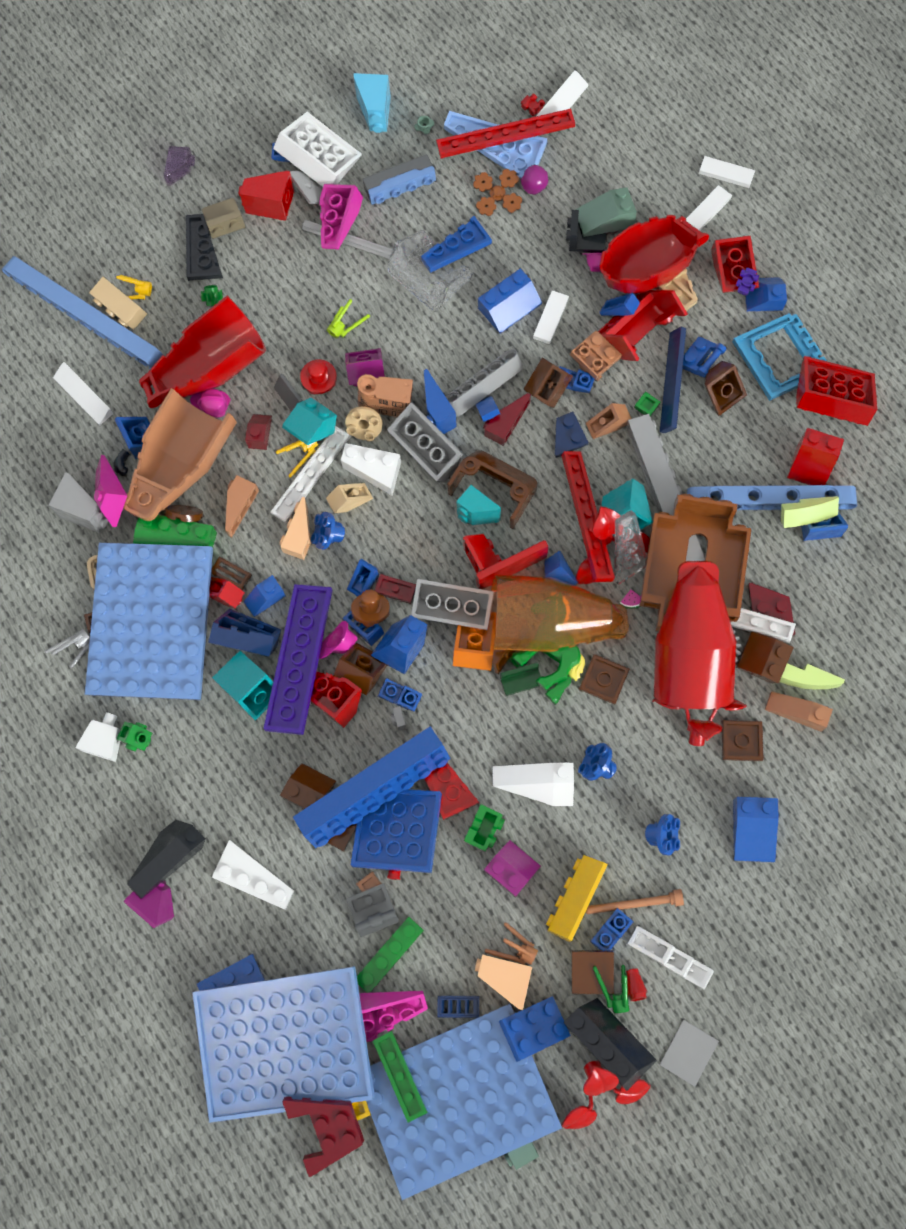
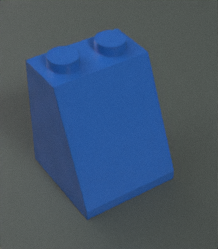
[371,615,427,675]

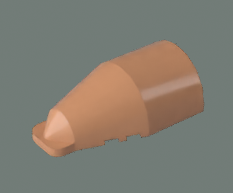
[124,388,237,521]

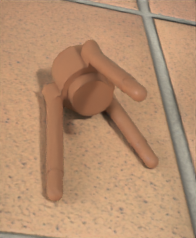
[485,922,538,965]

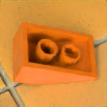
[453,612,498,671]

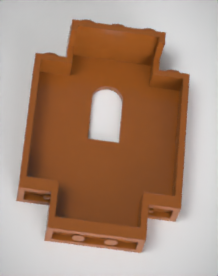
[639,494,752,632]

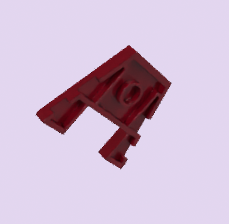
[282,1096,364,1177]

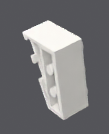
[341,443,401,496]

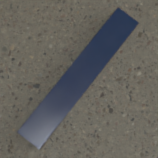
[659,326,686,433]

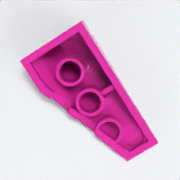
[319,184,363,250]
[94,455,127,527]
[359,991,428,1042]

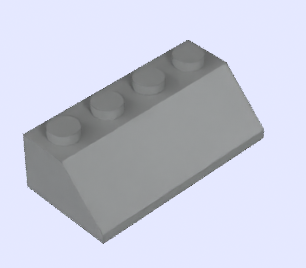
[387,402,463,483]
[411,579,495,630]

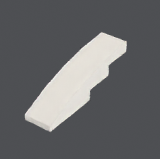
[628,926,714,990]

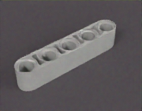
[445,349,523,417]

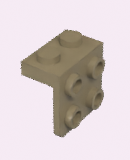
[202,198,246,239]

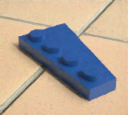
[421,216,492,273]

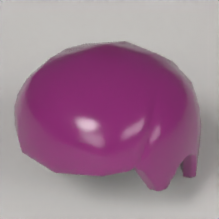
[521,164,549,195]

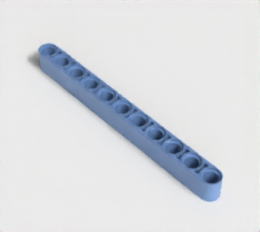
[2,256,163,369]

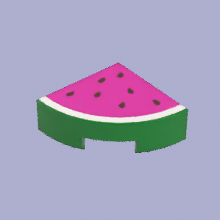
[619,590,641,609]

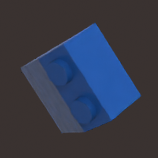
[424,369,457,434]
[733,797,779,862]

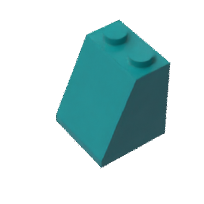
[601,479,653,540]
[212,651,273,720]

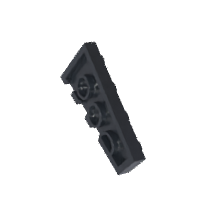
[186,214,223,281]

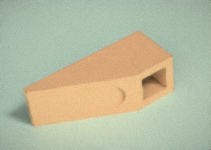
[280,497,311,560]

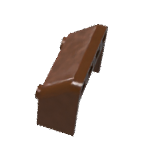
[447,450,538,529]

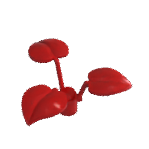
[575,506,650,584]
[652,698,747,746]
[561,1061,651,1129]

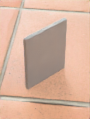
[290,171,323,204]
[659,1020,719,1087]

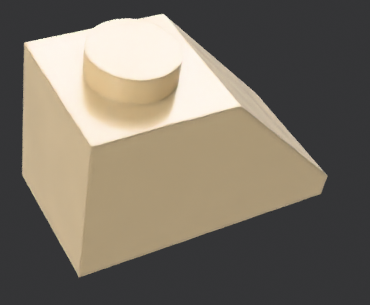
[326,483,373,513]

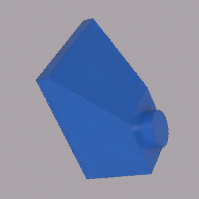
[745,277,787,312]

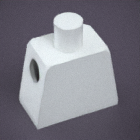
[76,712,120,762]

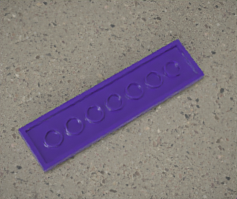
[263,584,333,735]

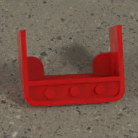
[598,290,688,361]

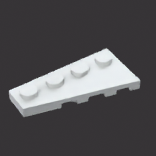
[212,840,294,910]

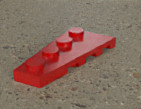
[425,763,480,820]

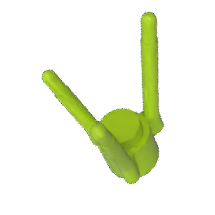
[326,299,370,339]

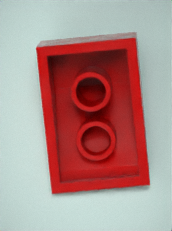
[711,235,759,293]

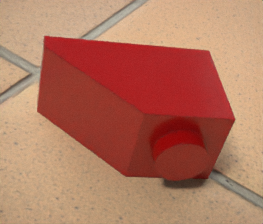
[209,577,245,609]

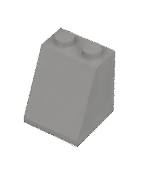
[49,472,108,533]

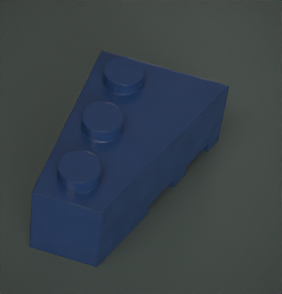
[208,608,282,656]

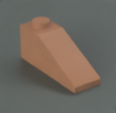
[225,475,259,538]
[765,692,833,732]

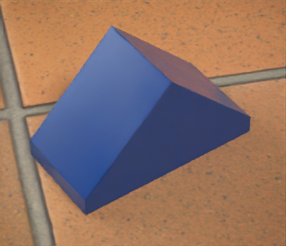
[544,551,578,593]
[347,558,379,597]

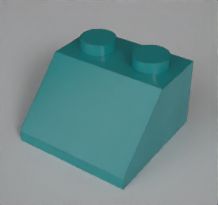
[282,398,337,445]
[456,485,501,525]

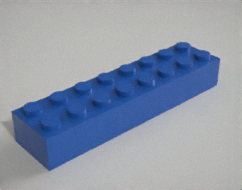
[293,726,451,848]

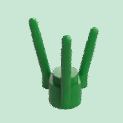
[593,965,630,1013]

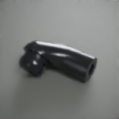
[114,449,130,476]

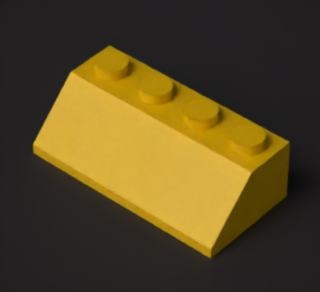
[546,855,608,942]

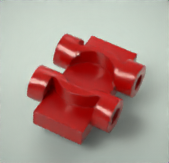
[521,94,545,116]

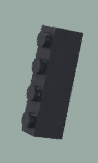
[564,998,657,1091]

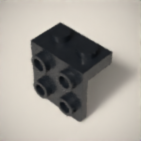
[566,210,606,253]

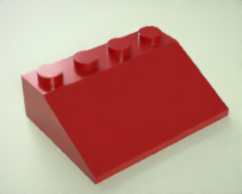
[796,356,877,426]

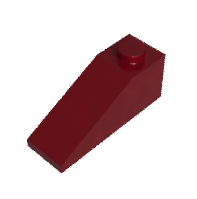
[483,393,531,446]

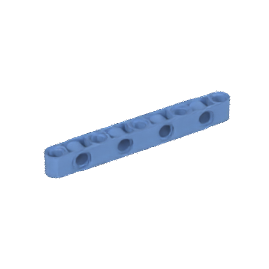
[687,485,857,510]

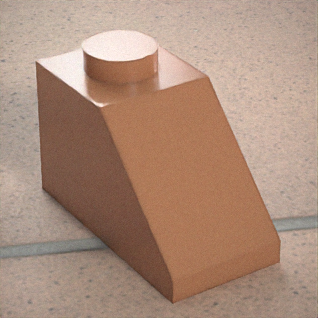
[586,403,632,439]

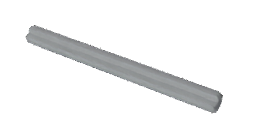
[302,220,401,262]

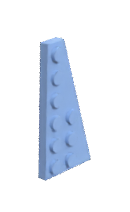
[444,111,547,179]

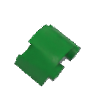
[464,804,505,852]

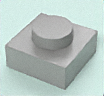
[390,706,406,730]

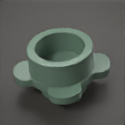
[414,116,434,134]

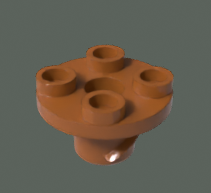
[351,589,390,627]

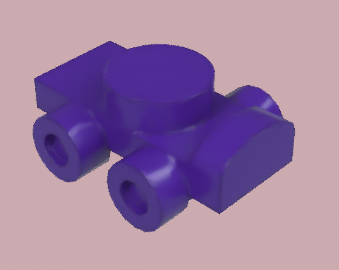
[736,268,759,295]

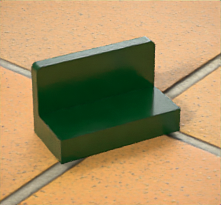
[500,663,541,696]

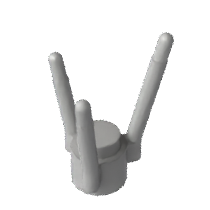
[45,629,90,668]

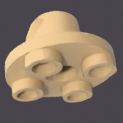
[345,406,383,441]

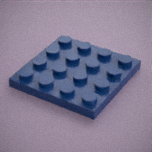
[351,790,442,873]

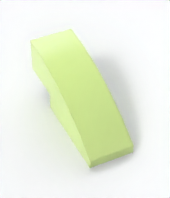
[781,496,839,528]
[780,663,845,689]

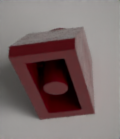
[245,414,272,450]

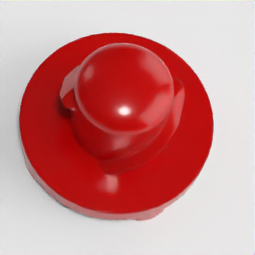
[300,359,337,394]

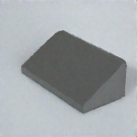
[274,373,303,412]

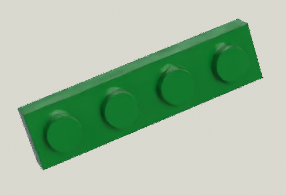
[357,917,424,993]
[373,1031,428,1123]

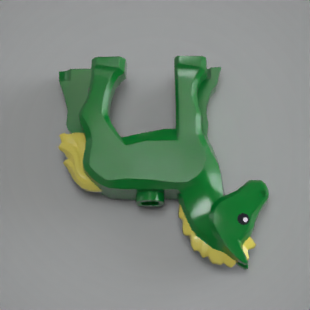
[509,591,585,705]

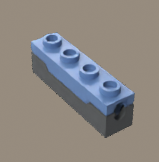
[363,154,436,205]

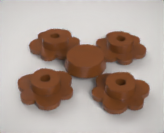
[473,169,522,216]

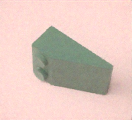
[575,187,637,237]

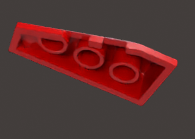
[310,671,362,728]

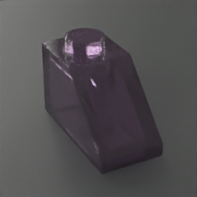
[164,146,195,186]

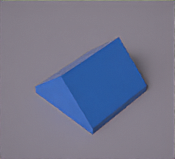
[115,417,150,459]
[801,512,848,541]

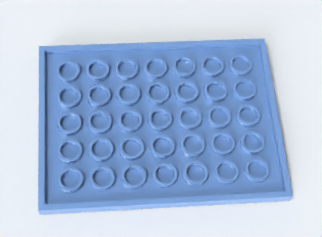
[85,543,213,700]
[192,966,375,1123]
[366,1004,562,1200]

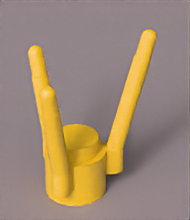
[116,275,152,300]
[276,440,318,478]

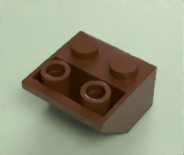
[524,357,573,408]

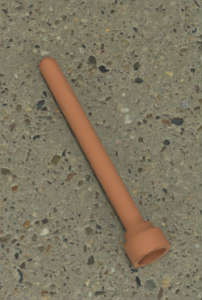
[585,889,684,914]

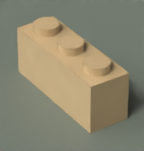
[89,277,147,330]

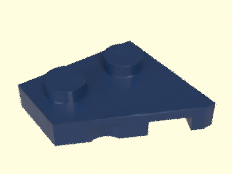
[555,412,589,458]

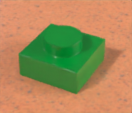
[634,391,661,417]

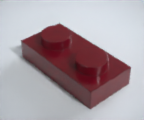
[375,574,416,604]

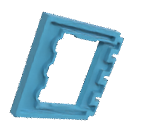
[732,313,827,401]

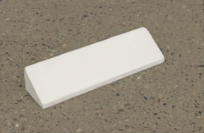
[537,71,588,134]
[53,362,113,426]

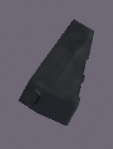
[127,820,206,899]

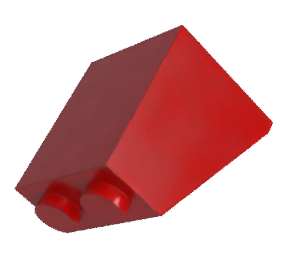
[238,171,295,221]
[787,428,844,485]

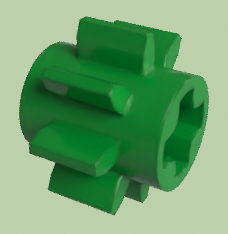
[201,285,223,306]

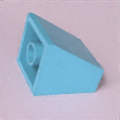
[354,73,391,133]

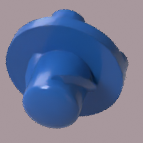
[311,512,345,550]
[578,743,617,781]
[645,814,680,856]

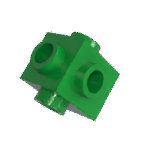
[116,721,153,752]

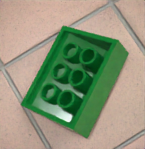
[133,515,217,548]

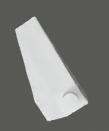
[493,763,574,806]

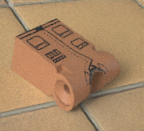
[357,374,413,417]

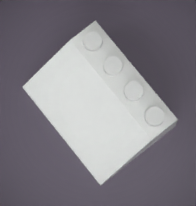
[273,112,362,187]

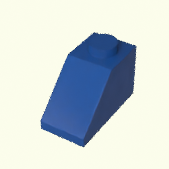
[244,575,286,617]

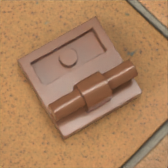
[570,330,622,382]

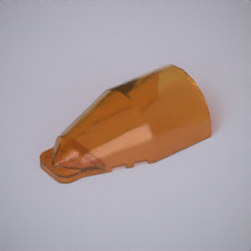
[491,575,629,652]

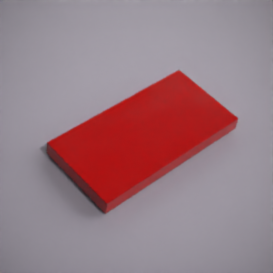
[476,540,548,590]

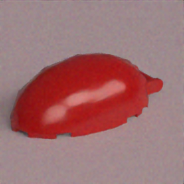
[599,215,709,293]

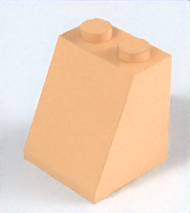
[475,955,532,1010]

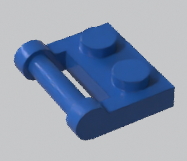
[683,337,726,378]

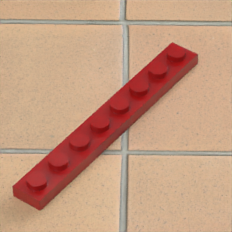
[436,108,575,159]
[561,451,615,582]

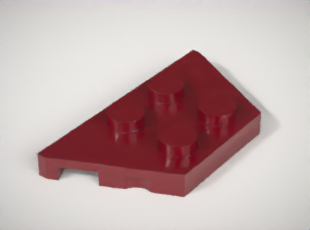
[748,583,795,637]

